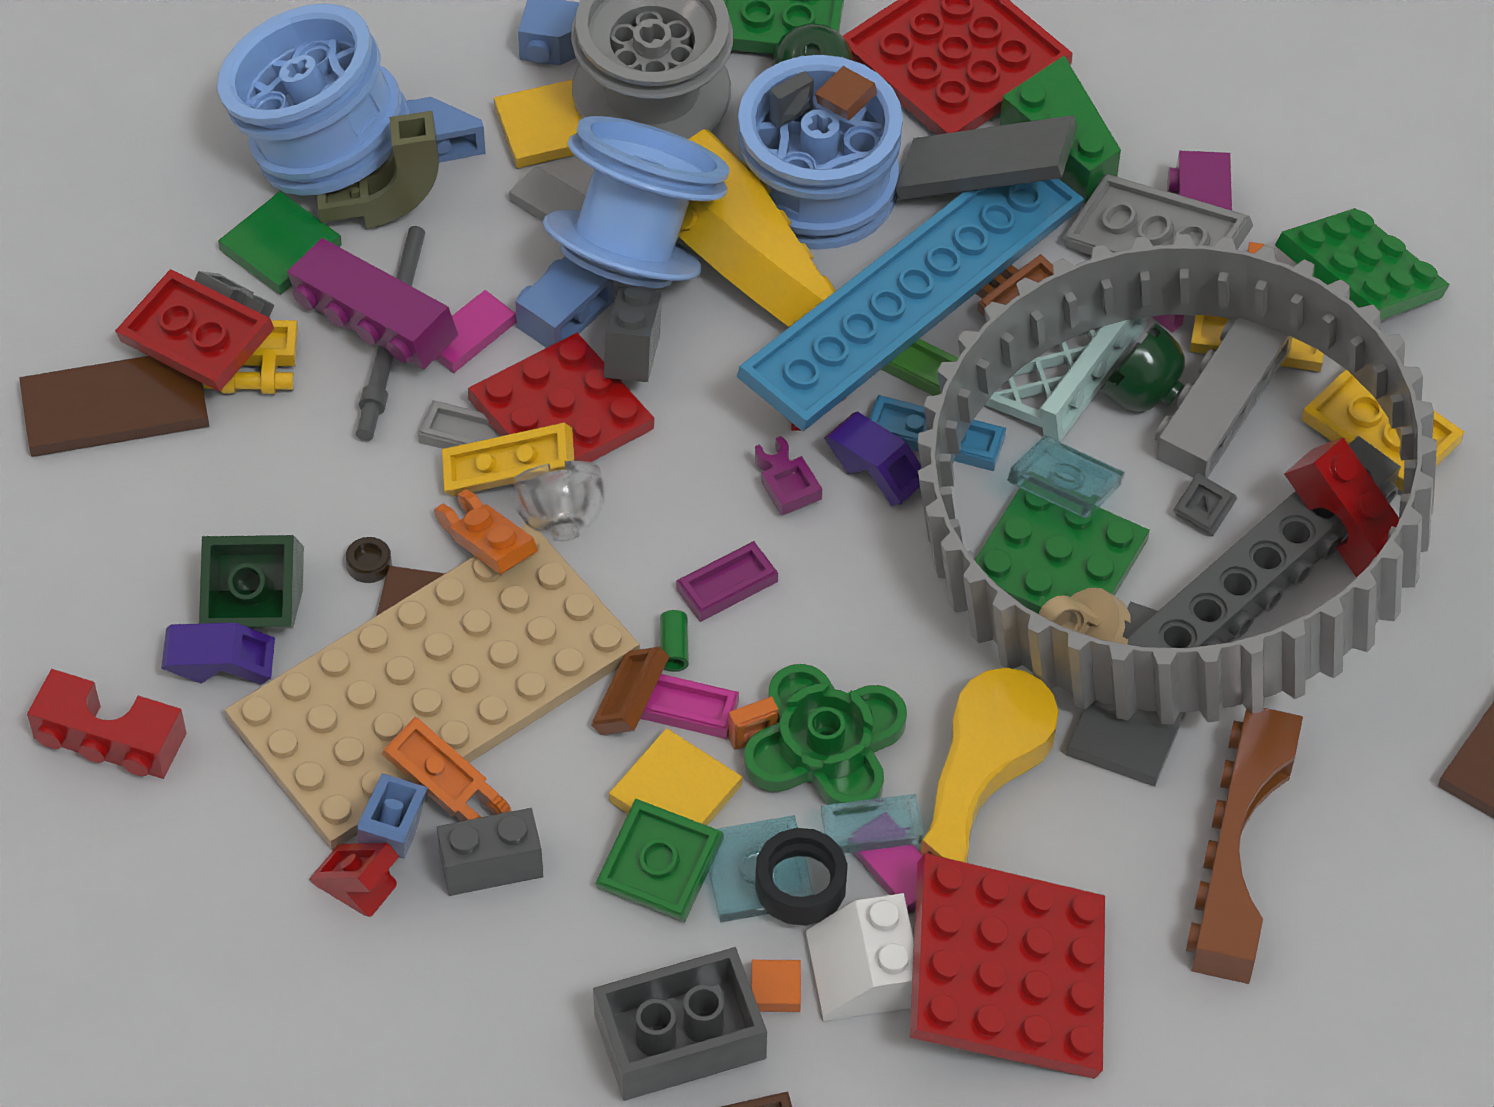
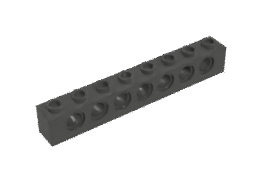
[1127,436,1401,648]

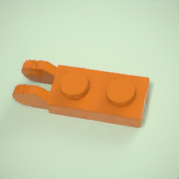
[434,489,538,575]
[382,717,511,821]

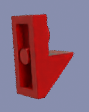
[309,843,399,917]

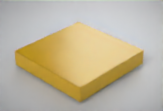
[494,79,582,168]
[609,728,742,826]

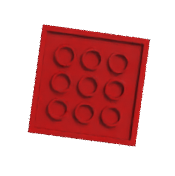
[843,0,1073,135]
[909,853,1105,1079]

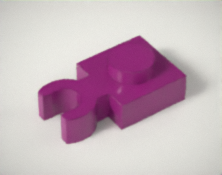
[755,436,823,515]

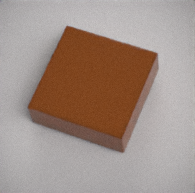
[815,66,877,121]

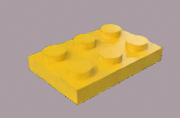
[1301,370,1465,492]

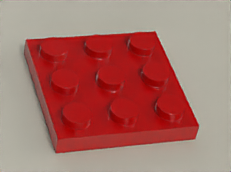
[468,332,655,487]

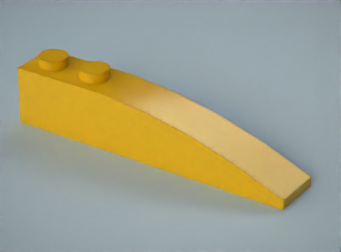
[678,129,836,327]

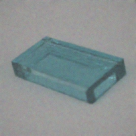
[821,794,924,853]

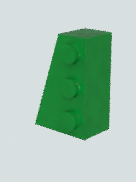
[1000,55,1121,204]

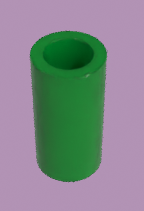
[660,610,689,672]

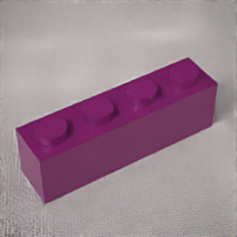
[1167,150,1232,211]
[287,238,458,370]

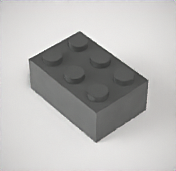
[593,947,767,1101]

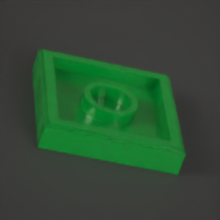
[218,191,342,295]
[595,798,724,923]

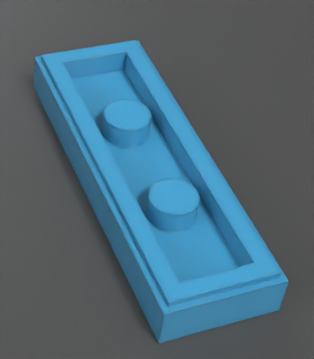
[869,395,1006,471]

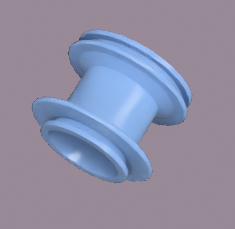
[543,116,729,288]

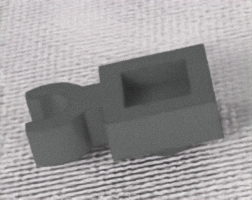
[194,271,275,317]

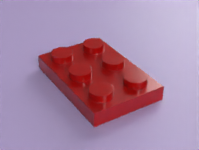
[115,269,274,392]

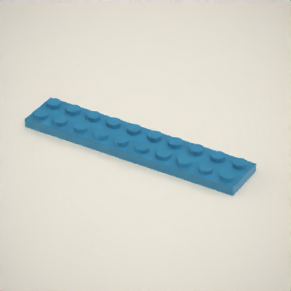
[737,179,1084,432]

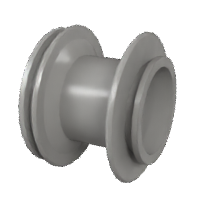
[571,0,733,139]

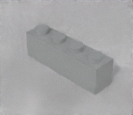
[1155,318,1292,478]

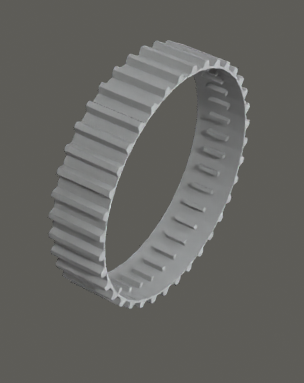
[918,234,1437,724]

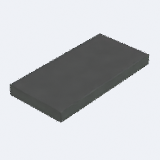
[895,115,1078,200]
[1066,601,1186,786]

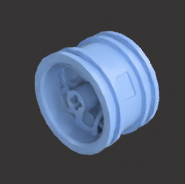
[217,3,410,196]
[738,55,903,250]

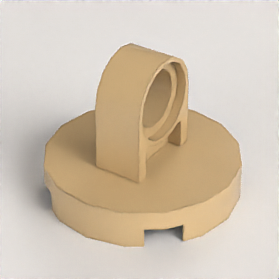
[1039,588,1131,644]

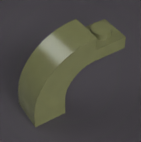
[317,111,439,229]

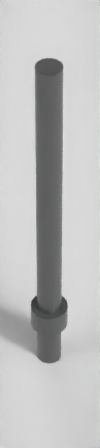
[356,226,425,441]

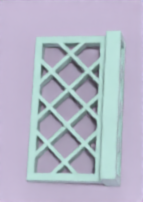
[985,317,1147,444]

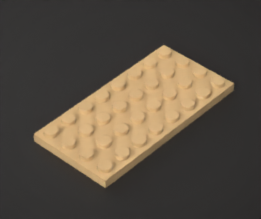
[224,521,640,850]

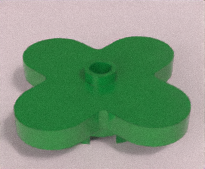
[744,664,907,813]

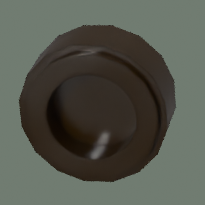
[345,537,392,583]

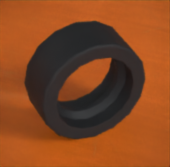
[755,828,848,926]

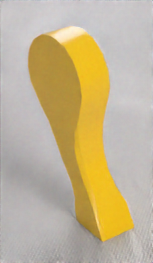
[920,668,1059,863]

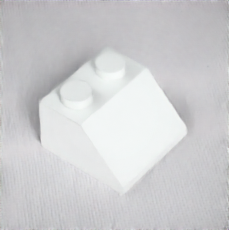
[806,893,914,1021]

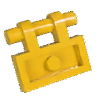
[204,320,299,394]

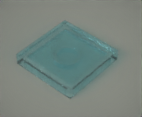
[1007,435,1125,518]
[708,815,815,923]

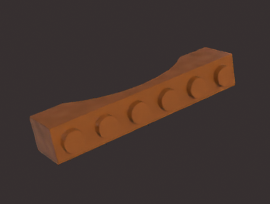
[1186,708,1303,984]

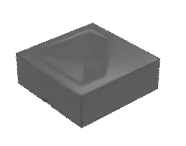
[770,71,814,128]
[1173,473,1237,536]

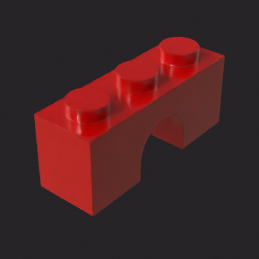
[1284,437,1399,578]
[27,668,187,779]

